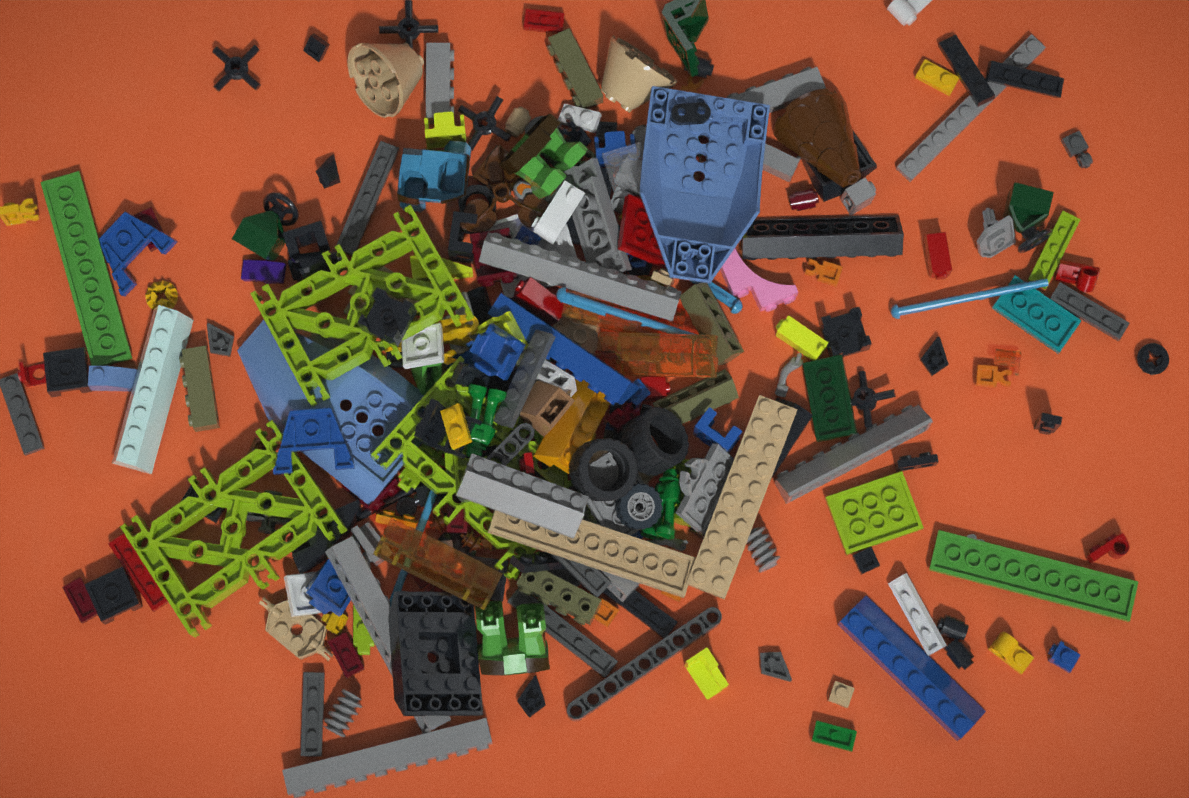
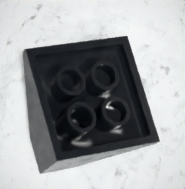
[801,131,877,202]

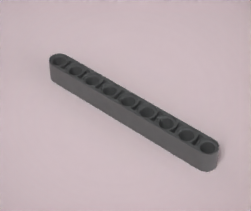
[567,607,722,721]

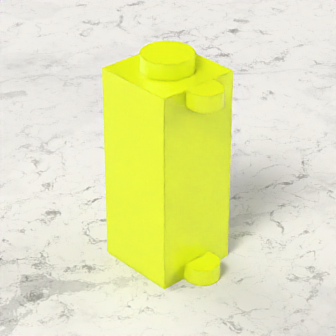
[775,315,828,361]

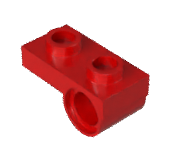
[1055,259,1100,293]
[1085,533,1130,564]

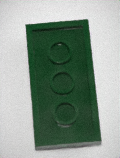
[803,354,857,442]

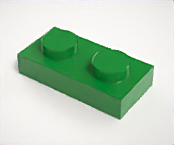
[811,721,857,752]

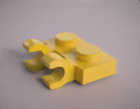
[0,198,39,226]

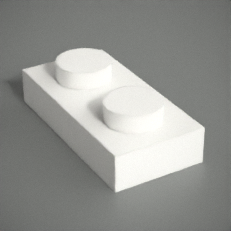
[558,104,602,133]

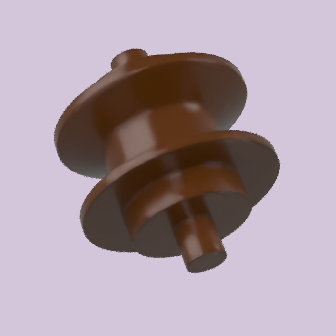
[429,510,447,533]
[460,530,483,553]

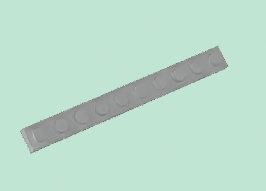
[896,34,1046,182]

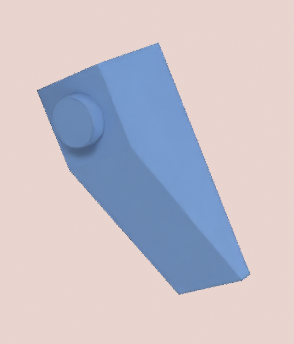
[88,366,137,391]

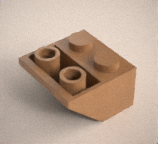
[519,380,575,437]

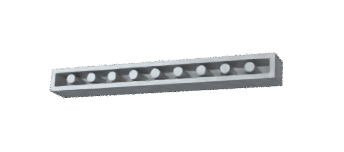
[632,67,826,158]
[479,232,681,321]
[325,536,451,734]
[282,718,493,798]

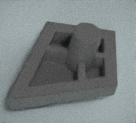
[207,323,234,357]
[760,652,792,682]

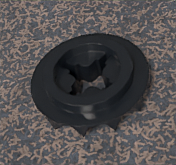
[1136,343,1169,375]

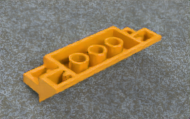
[533,379,610,474]

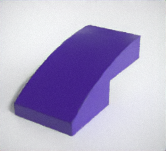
[241,260,286,284]

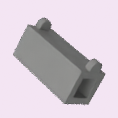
[763,143,801,182]

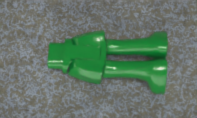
[465,384,507,457]
[640,469,681,540]

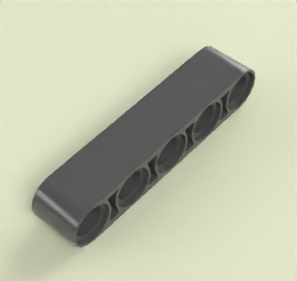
[456,423,534,502]

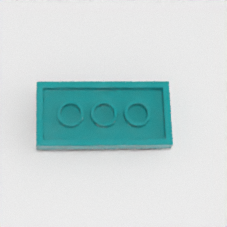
[992,275,1082,354]

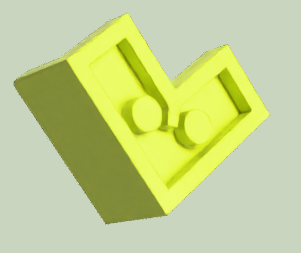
[684,648,729,700]

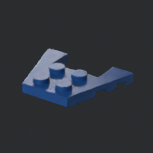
[99,212,178,297]
[273,408,355,475]

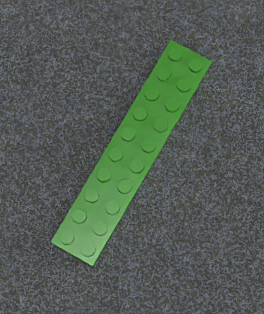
[41,171,133,366]
[929,530,1138,622]

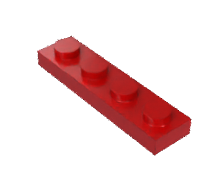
[108,533,168,612]

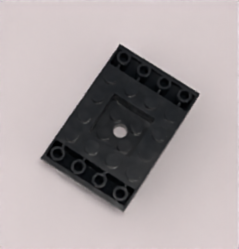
[388,591,483,716]

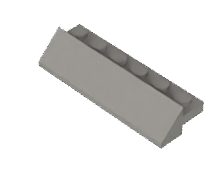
[562,158,632,274]
[456,454,589,538]

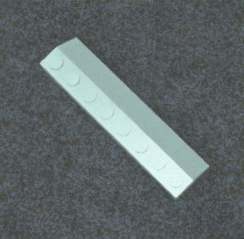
[112,305,194,474]

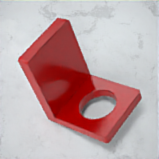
[17,361,46,387]

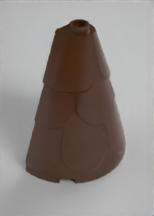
[773,89,861,188]

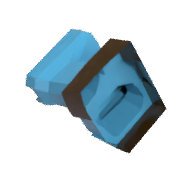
[397,141,471,213]

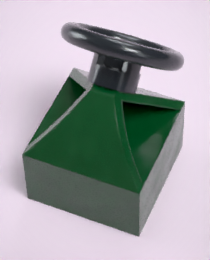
[1003,182,1054,253]
[232,192,298,261]

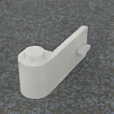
[887,0,932,26]
[531,181,585,244]

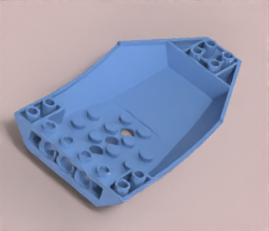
[640,86,770,284]
[237,320,424,506]

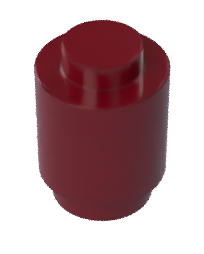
[789,188,819,211]

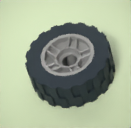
[615,484,663,529]

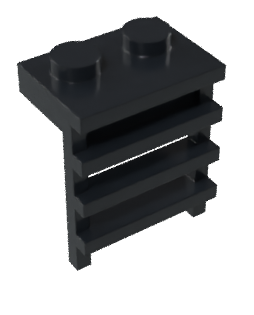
[414,399,482,459]

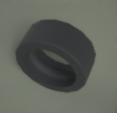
[458,184,496,213]

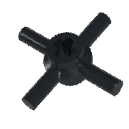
[379,0,439,49]
[212,45,261,92]
[458,96,511,151]
[851,371,896,428]

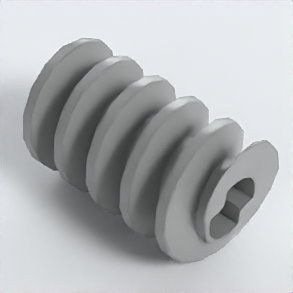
[746,526,781,573]
[323,689,363,737]

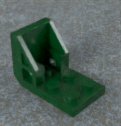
[661,0,709,77]

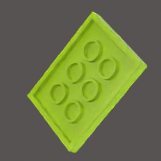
[825,471,924,555]

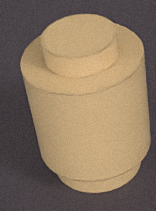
[504,107,531,138]

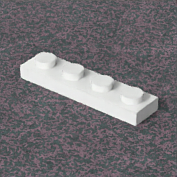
[888,573,947,656]

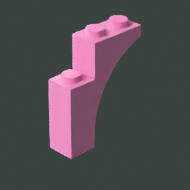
[720,249,798,312]

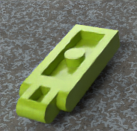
[397,443,439,492]
[353,605,375,655]

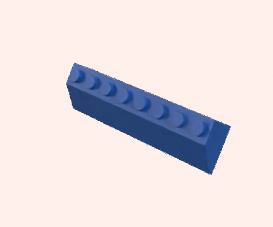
[488,293,640,405]
[838,596,986,741]

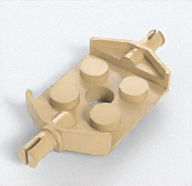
[259,597,334,661]

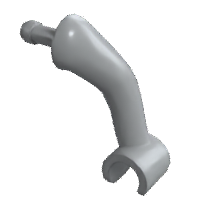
[775,353,803,397]
[647,538,688,551]

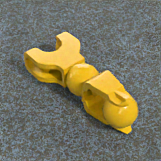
[380,315,479,352]

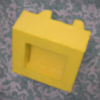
[321,612,349,636]

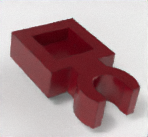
[603,403,640,434]

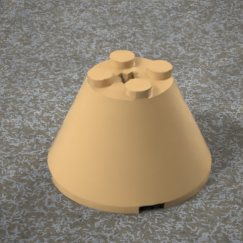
[600,36,677,113]
[347,43,424,118]

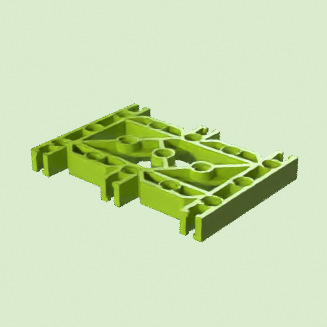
[250,205,474,407]
[370,356,574,580]
[120,420,348,638]

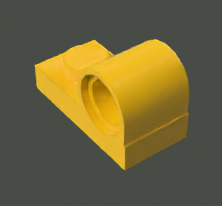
[988,632,1034,675]

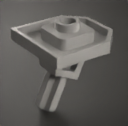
[976,208,1016,258]

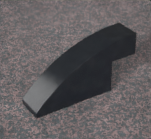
[292,500,362,574]

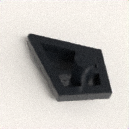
[316,154,340,189]
[920,336,949,376]
[517,676,546,718]

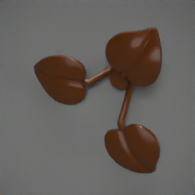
[461,145,549,232]

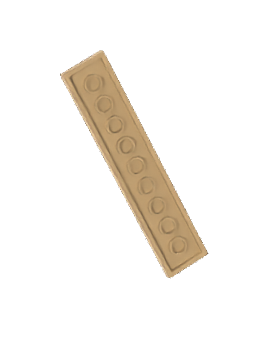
[686,395,798,600]
[487,510,696,598]

